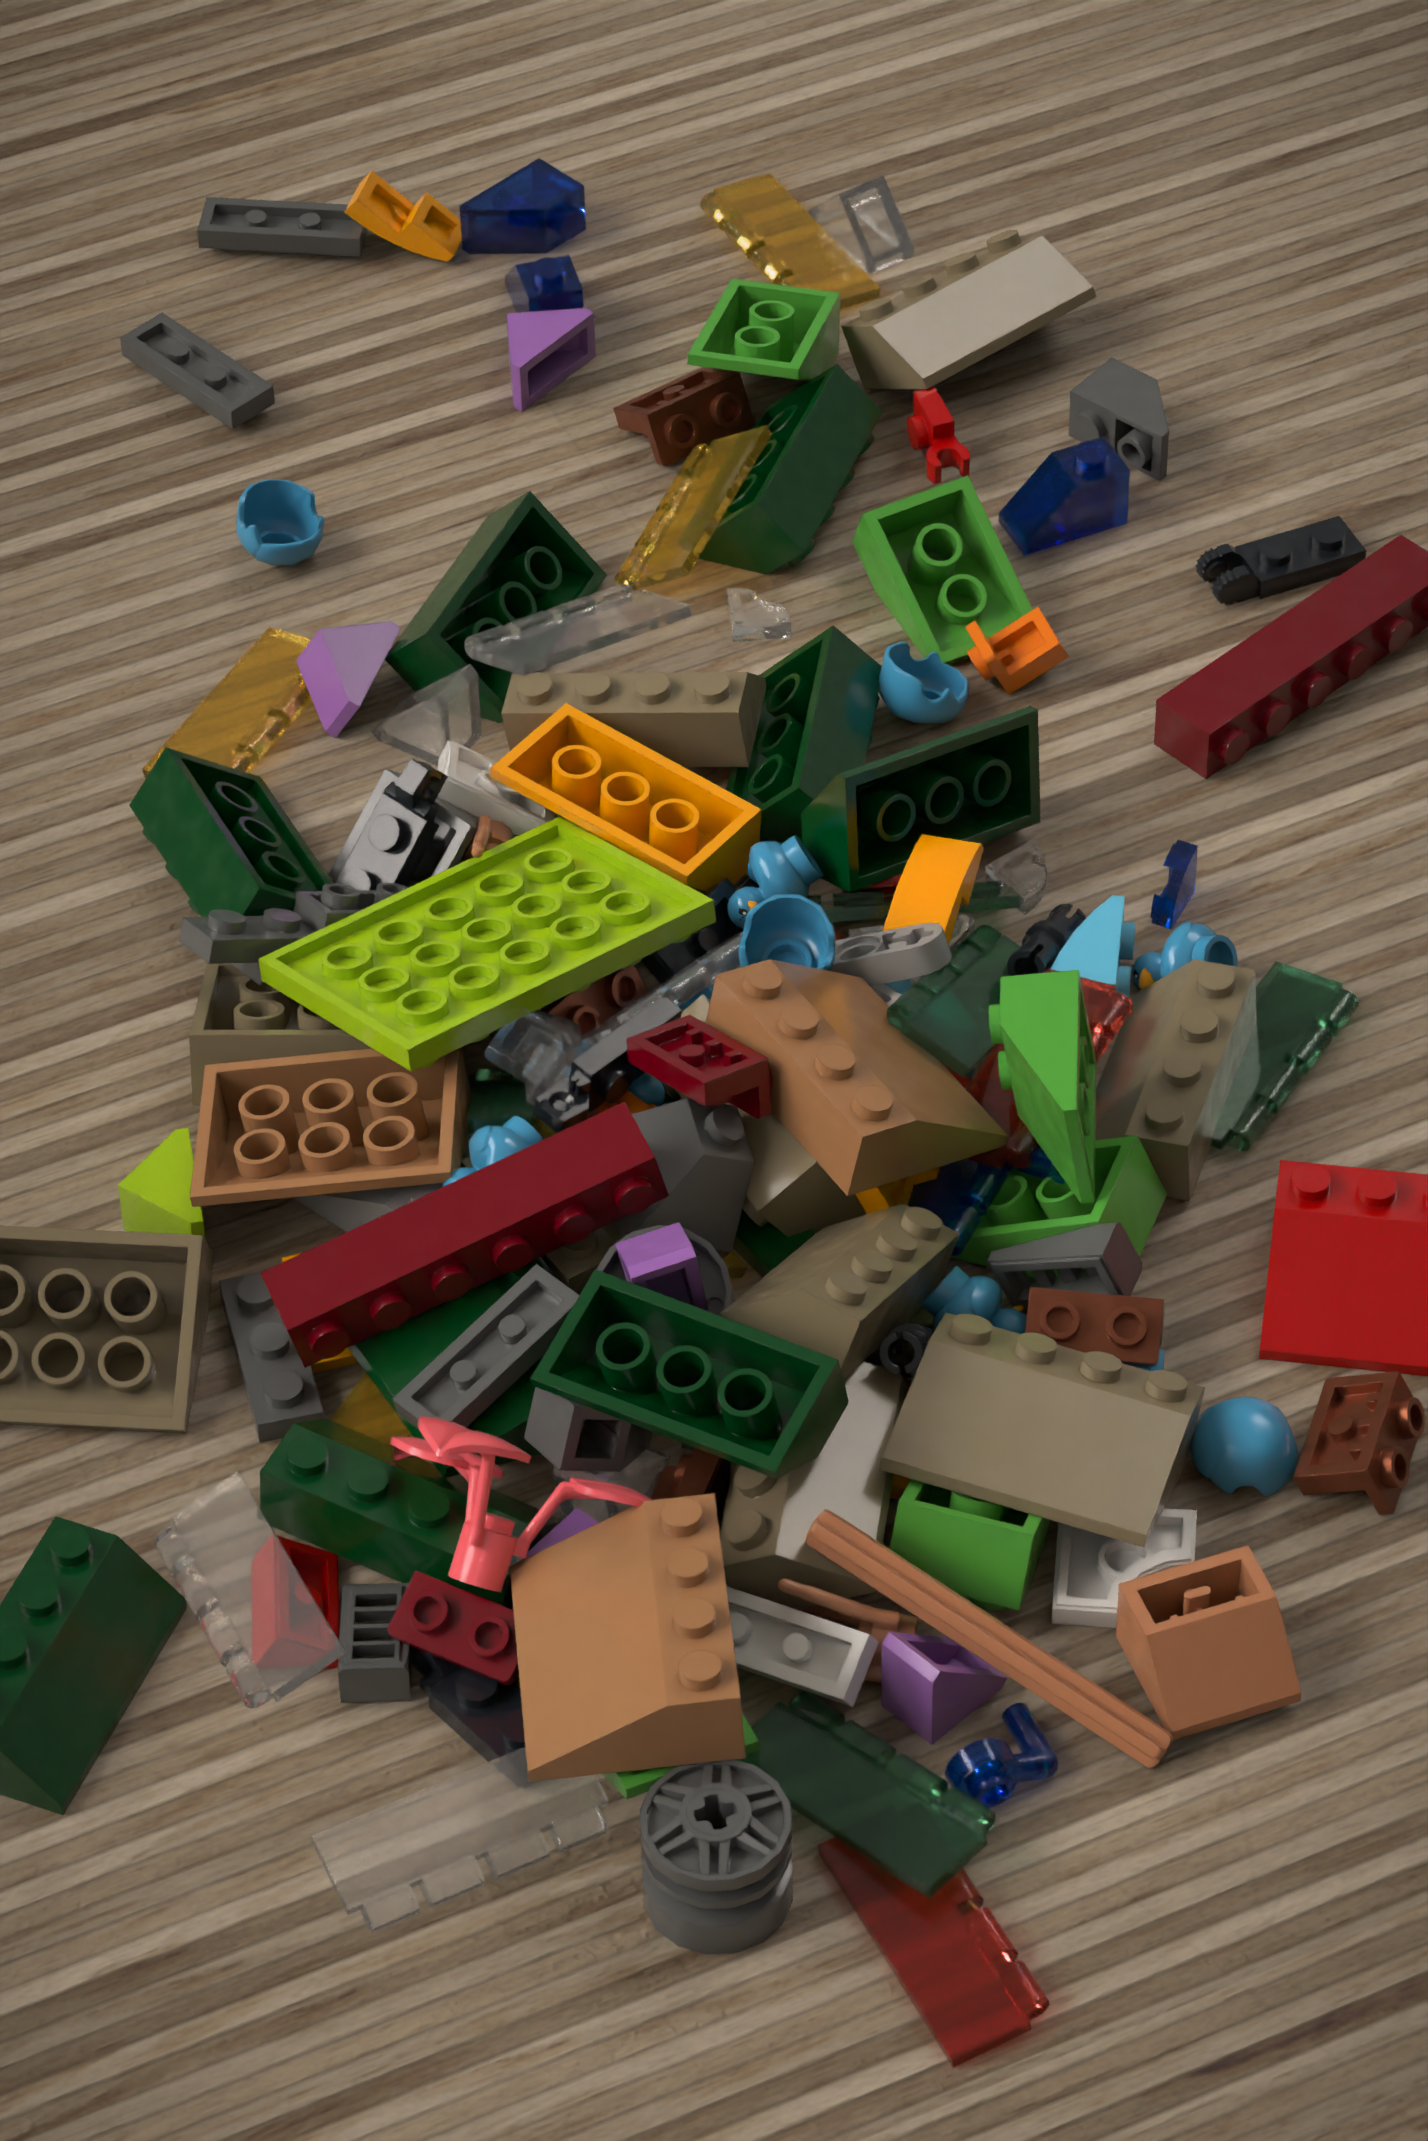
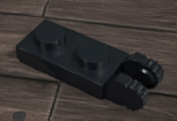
[1195,516,1366,605]

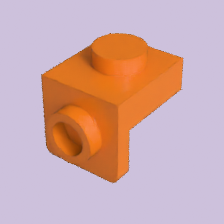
[965,607,1069,695]

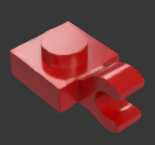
[906,387,970,484]

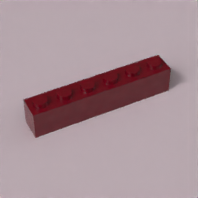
[1154,535,1428,779]
[260,1102,669,1368]

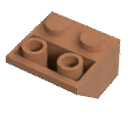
[1116,1545,1301,1741]

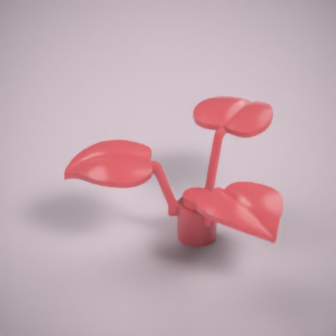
[390,1416,652,1592]

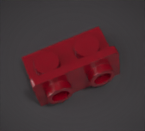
[626,1015,772,1119]
[388,1570,519,1685]

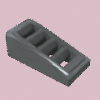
[987,1222,1142,1307]
[338,1583,412,1703]

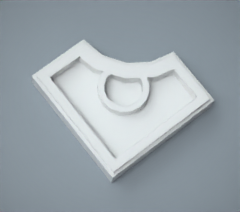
[437,741,555,836]
[1052,1508,1197,1628]

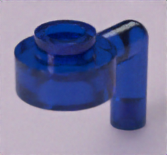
[945,1703,1059,1809]

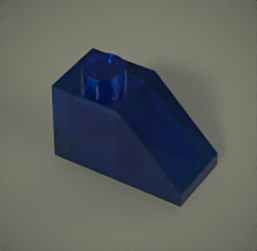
[459,158,586,254]
[505,255,584,313]
[998,436,1130,556]

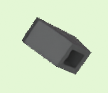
[1069,357,1169,481]
[524,1387,653,1472]

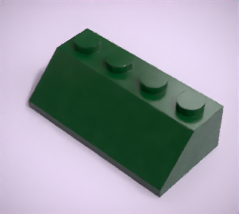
[681,364,883,575]
[385,491,607,723]
[726,625,882,844]
[801,706,1041,892]
[129,747,333,917]
[530,1269,849,1479]
[260,1418,563,1610]
[0,1516,187,1815]

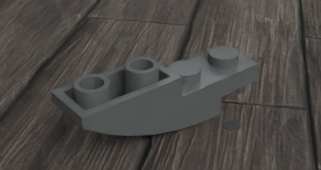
[179,883,409,986]

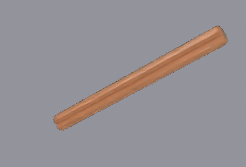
[805,1510,1173,1768]

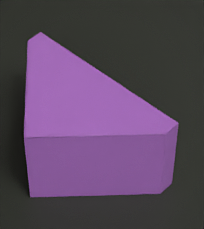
[506,308,596,412]
[296,621,401,738]
[615,1222,709,1311]
[881,1632,1008,1745]

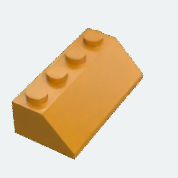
[490,703,761,891]

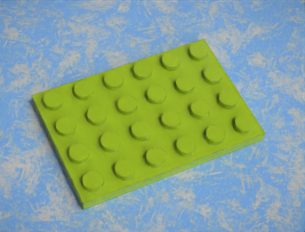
[258,816,716,1072]

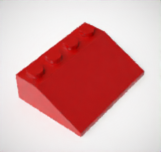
[1259,1160,1428,1376]

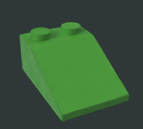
[687,279,840,380]
[852,475,1033,665]
[989,970,1096,1204]
[939,1135,1167,1279]
[890,1479,1052,1610]

